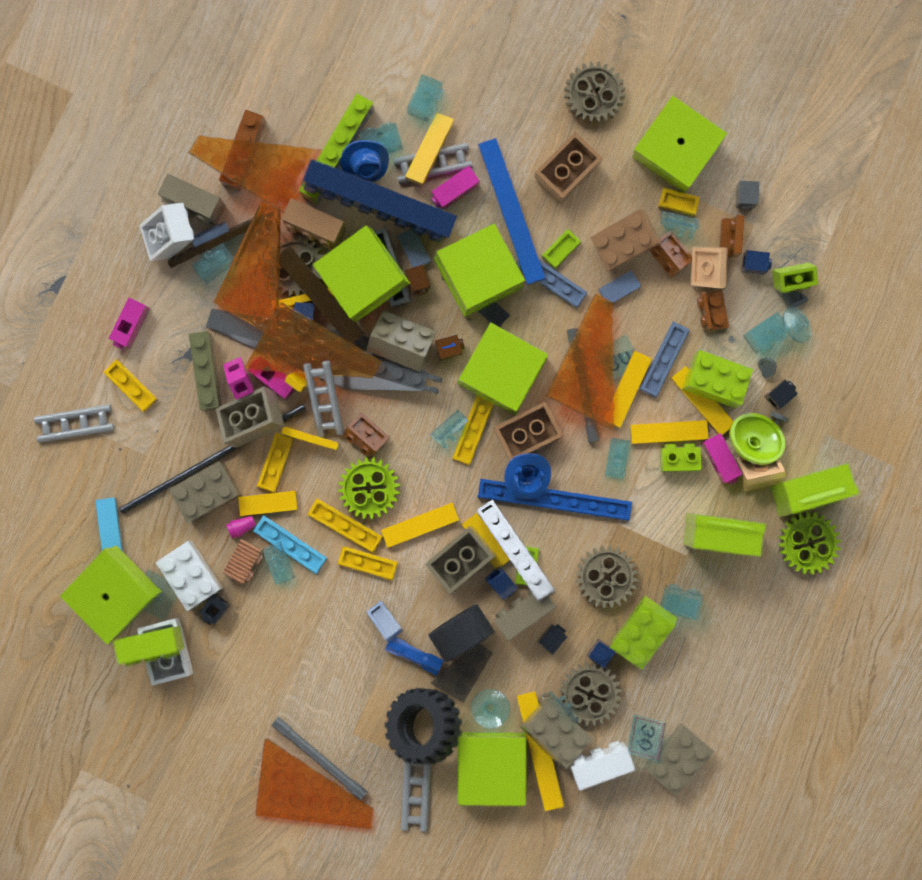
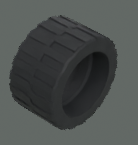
[428,604,494,663]

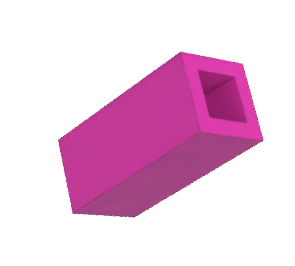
[431,166,480,210]
[108,297,150,350]
[248,356,295,400]
[223,357,254,400]
[701,433,742,485]

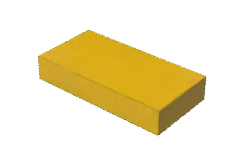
[658,188,700,217]
[284,369,315,392]

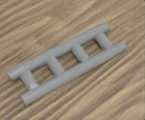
[394,143,473,184]
[303,361,344,437]
[34,404,114,443]
[401,762,431,831]

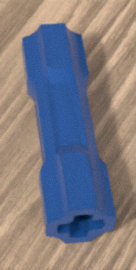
[385,637,444,675]

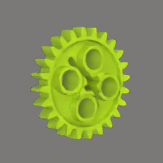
[338,457,400,519]
[777,512,842,575]

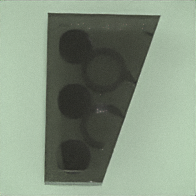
[430,644,493,703]

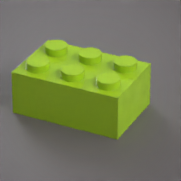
[682,350,753,409]
[610,596,677,669]
[114,626,185,667]

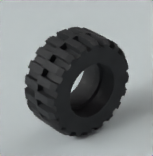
[385,688,462,765]

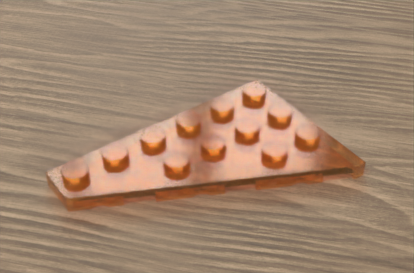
[188,135,322,213]
[214,200,281,338]
[545,294,615,430]
[244,302,382,379]
[255,738,374,829]

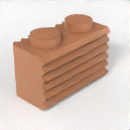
[222,539,264,584]

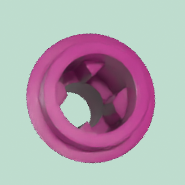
[226,516,256,539]

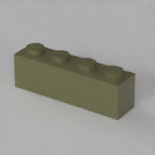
[189,331,222,412]

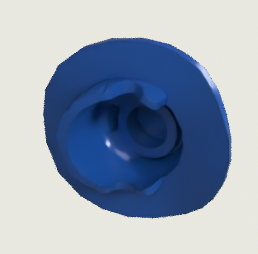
[340,140,389,182]
[504,454,551,499]

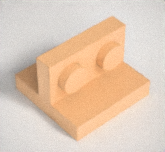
[691,247,728,288]
[736,457,786,492]

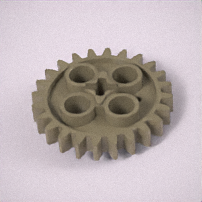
[564,61,625,124]
[264,235,324,297]
[575,546,639,608]
[559,662,622,726]

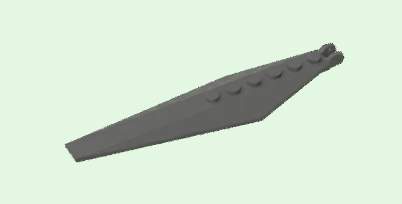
[206,309,443,394]

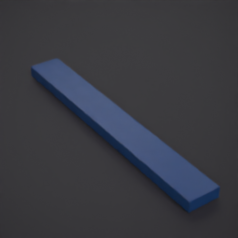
[478,138,545,285]
[478,479,632,521]

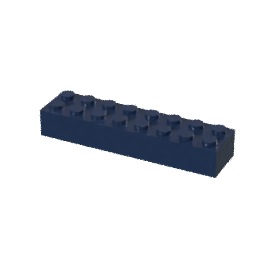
[301,159,457,243]

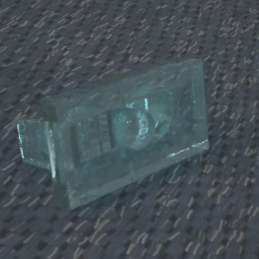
[660,211,699,239]
[430,410,468,449]
[604,438,630,479]
[263,542,295,585]

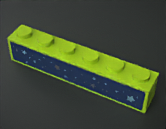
[299,93,374,205]

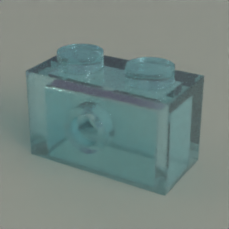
[407,74,445,122]
[359,122,403,153]
[192,243,237,284]
[743,312,791,354]
[660,584,703,620]

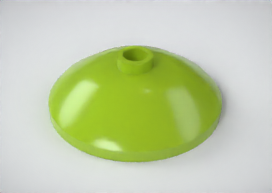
[729,413,785,465]

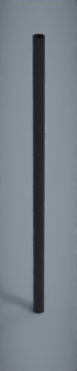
[119,404,306,514]

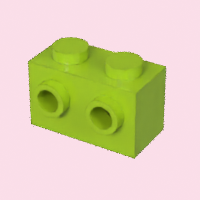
[772,263,818,293]
[660,444,701,472]

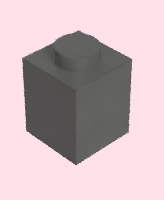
[736,181,759,211]

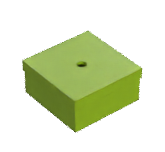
[632,95,728,193]
[433,223,525,317]
[313,226,410,322]
[457,322,548,416]
[771,463,859,517]
[683,513,766,556]
[60,545,162,645]
[457,732,527,806]

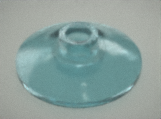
[782,307,812,343]
[471,689,510,728]

